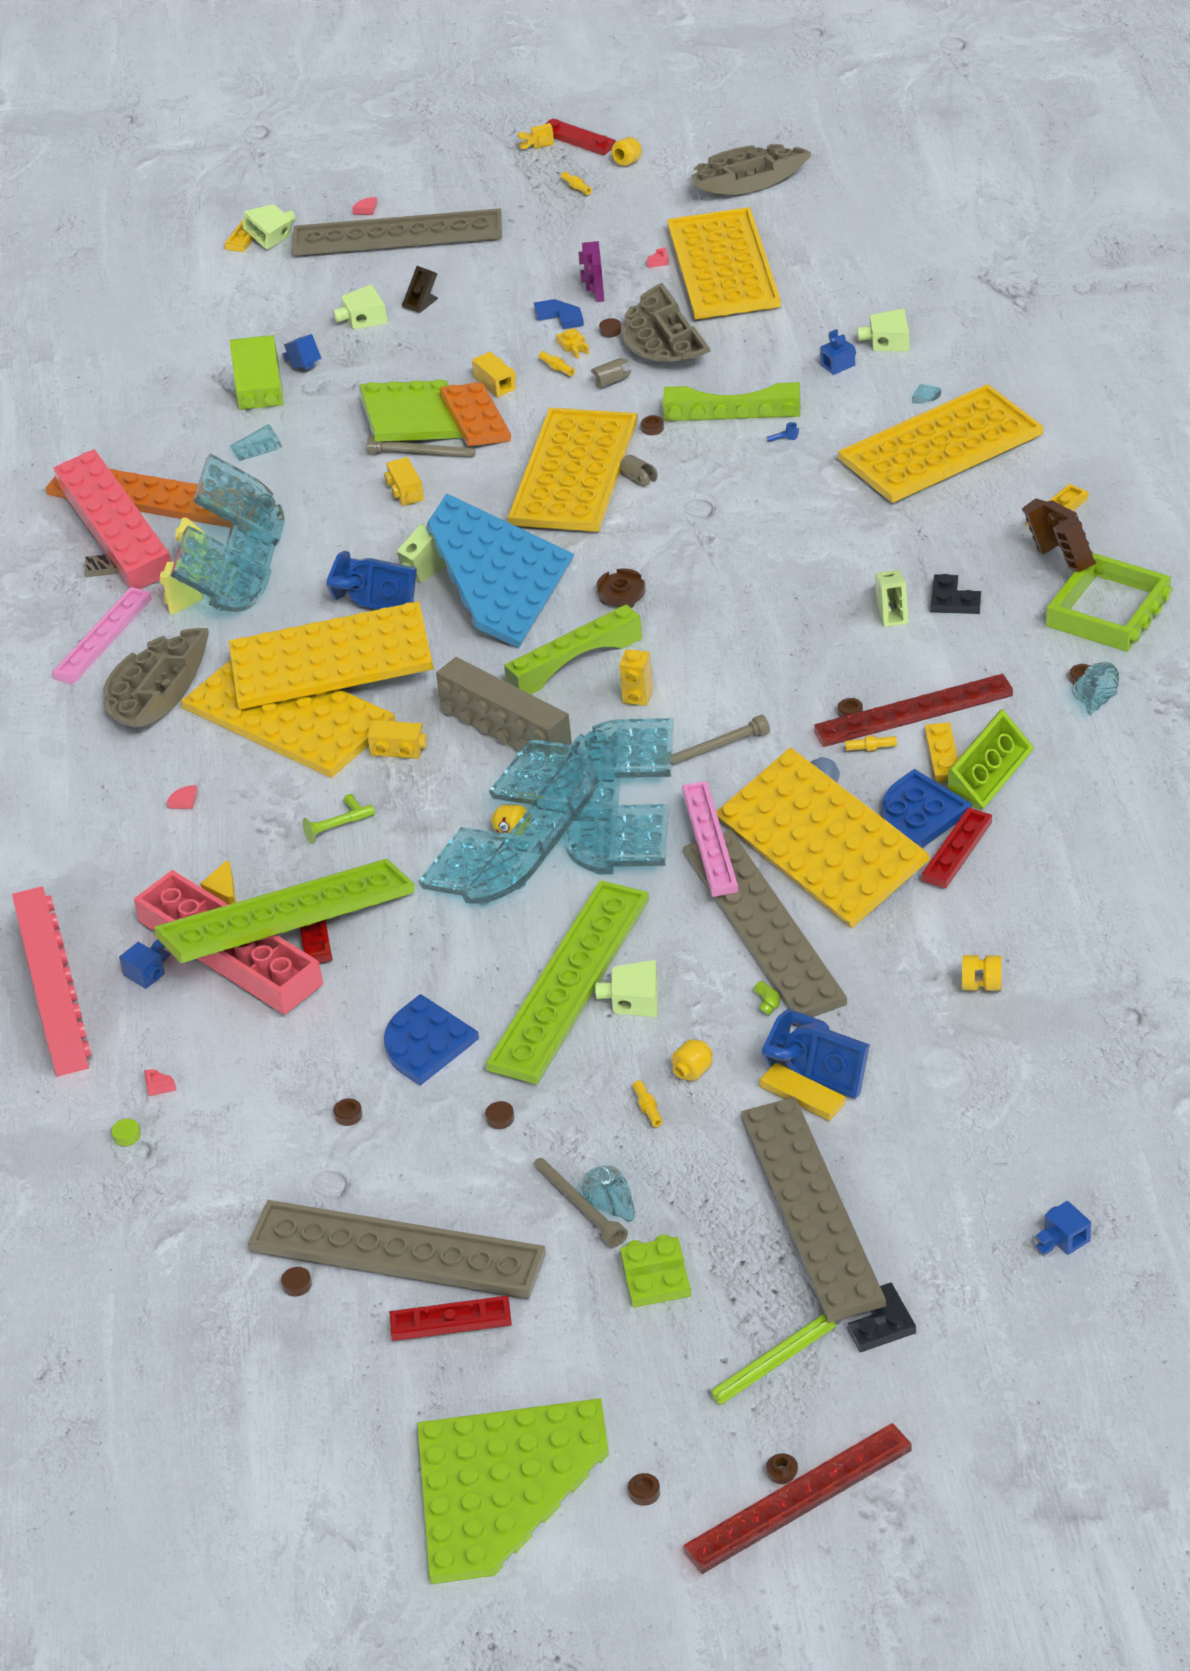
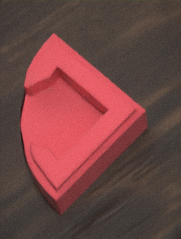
[352,197,378,215]
[647,247,669,268]
[167,785,198,809]
[144,1069,176,1096]

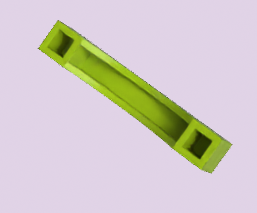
[663,382,801,421]
[504,604,642,694]

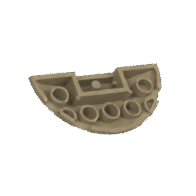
[691,144,811,195]
[622,283,711,361]
[103,628,209,727]

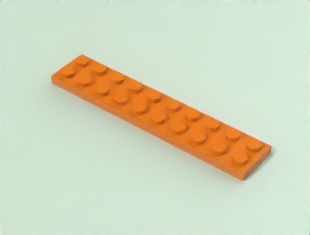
[46,469,271,532]

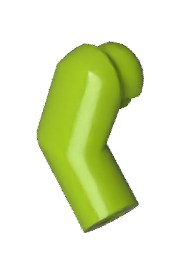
[754,981,780,1015]

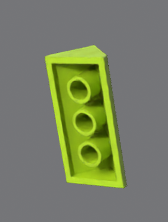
[948,709,1034,810]

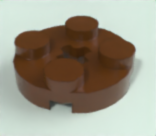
[597,568,645,608]

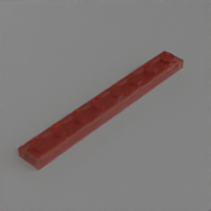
[814,674,1013,747]
[683,1423,912,1574]

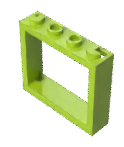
[1046,553,1173,652]

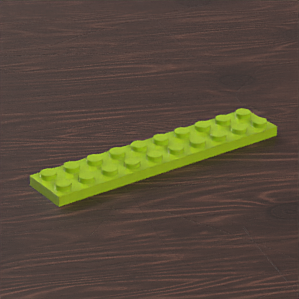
[154,858,415,963]
[486,880,649,1085]

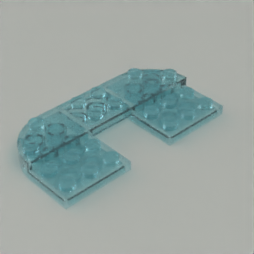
[170,453,284,612]
[562,718,674,875]
[418,739,598,905]

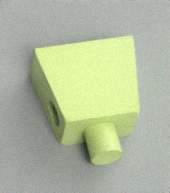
[243,204,296,250]
[333,285,387,329]
[857,309,909,351]
[397,524,447,583]
[875,570,908,627]
[596,960,658,1017]

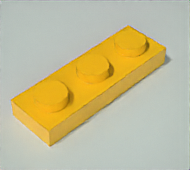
[925,722,958,783]

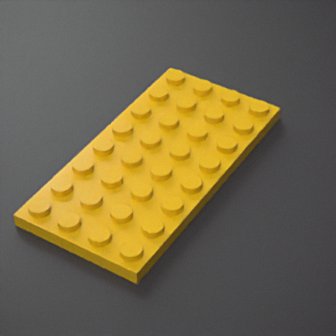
[667,207,781,319]
[838,384,1044,503]
[507,407,638,532]
[228,601,434,710]
[181,659,396,778]
[716,747,930,928]

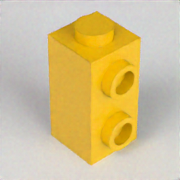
[471,351,516,398]
[384,457,424,506]
[619,649,653,706]
[367,720,427,759]

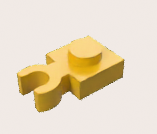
[517,123,554,149]
[556,328,590,359]

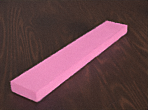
[52,587,152,684]
[682,781,738,897]

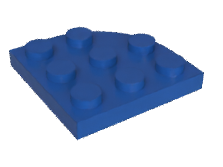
[882,769,972,848]
[384,994,479,1086]

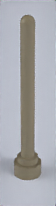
[367,435,476,457]
[655,714,770,770]
[535,1158,628,1248]

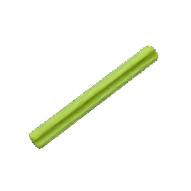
[711,1313,836,1405]

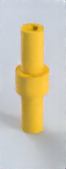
[561,171,592,195]
[538,351,575,377]
[845,735,897,752]
[632,1080,663,1127]

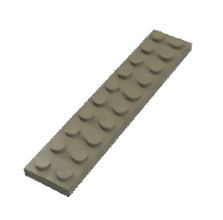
[292,208,502,256]
[683,830,847,1017]
[741,1097,886,1323]
[248,1200,546,1299]

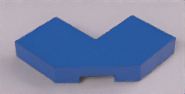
[533,299,584,329]

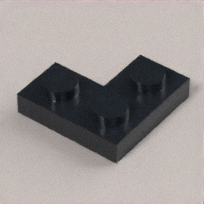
[931,574,981,614]
[848,1282,916,1353]

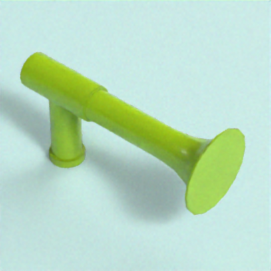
[303,794,375,843]

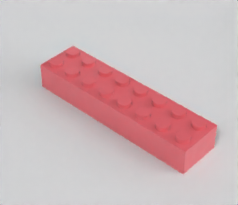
[53,449,172,589]
[134,870,323,1015]
[12,886,92,1077]

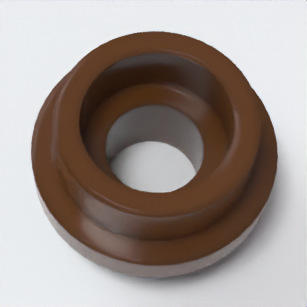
[766,1453,798,1484]

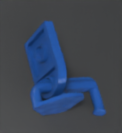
[326,550,417,610]
[762,1008,870,1099]

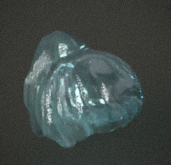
[1072,662,1119,716]
[581,1165,635,1222]

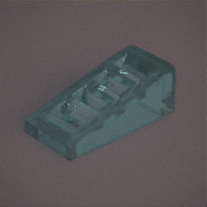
[230,424,282,461]

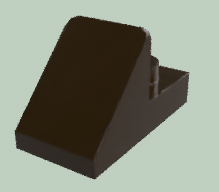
[402,266,438,313]

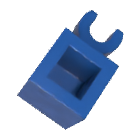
[820,329,856,375]
[282,334,322,370]
[119,939,170,989]
[1036,1200,1091,1255]

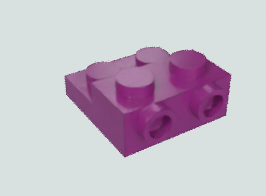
[578,241,605,302]

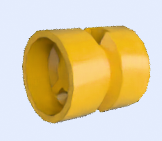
[962,955,1002,991]

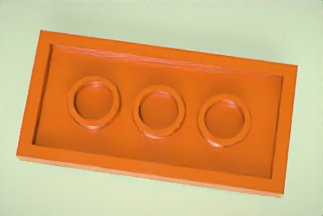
[439,382,511,446]

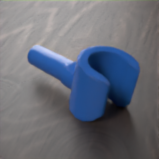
[767,422,799,442]

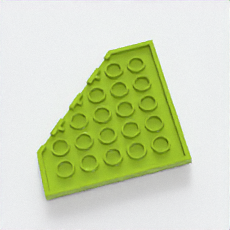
[417,1398,609,1584]

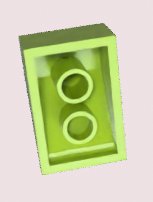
[230,335,284,410]

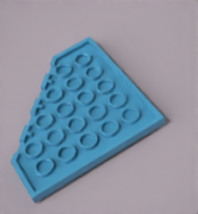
[426,493,574,649]

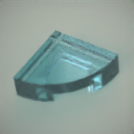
[912,384,941,404]

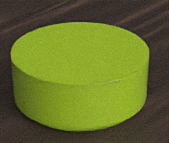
[111,1118,141,1146]

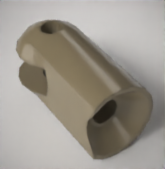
[591,358,631,389]
[620,454,658,486]

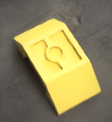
[160,518,212,614]

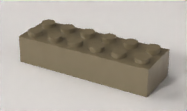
[436,657,573,768]

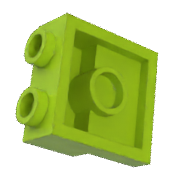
[620,1234,691,1308]

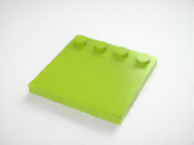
[359,379,463,442]

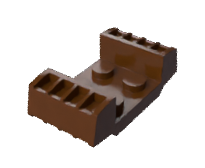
[1022,498,1097,572]

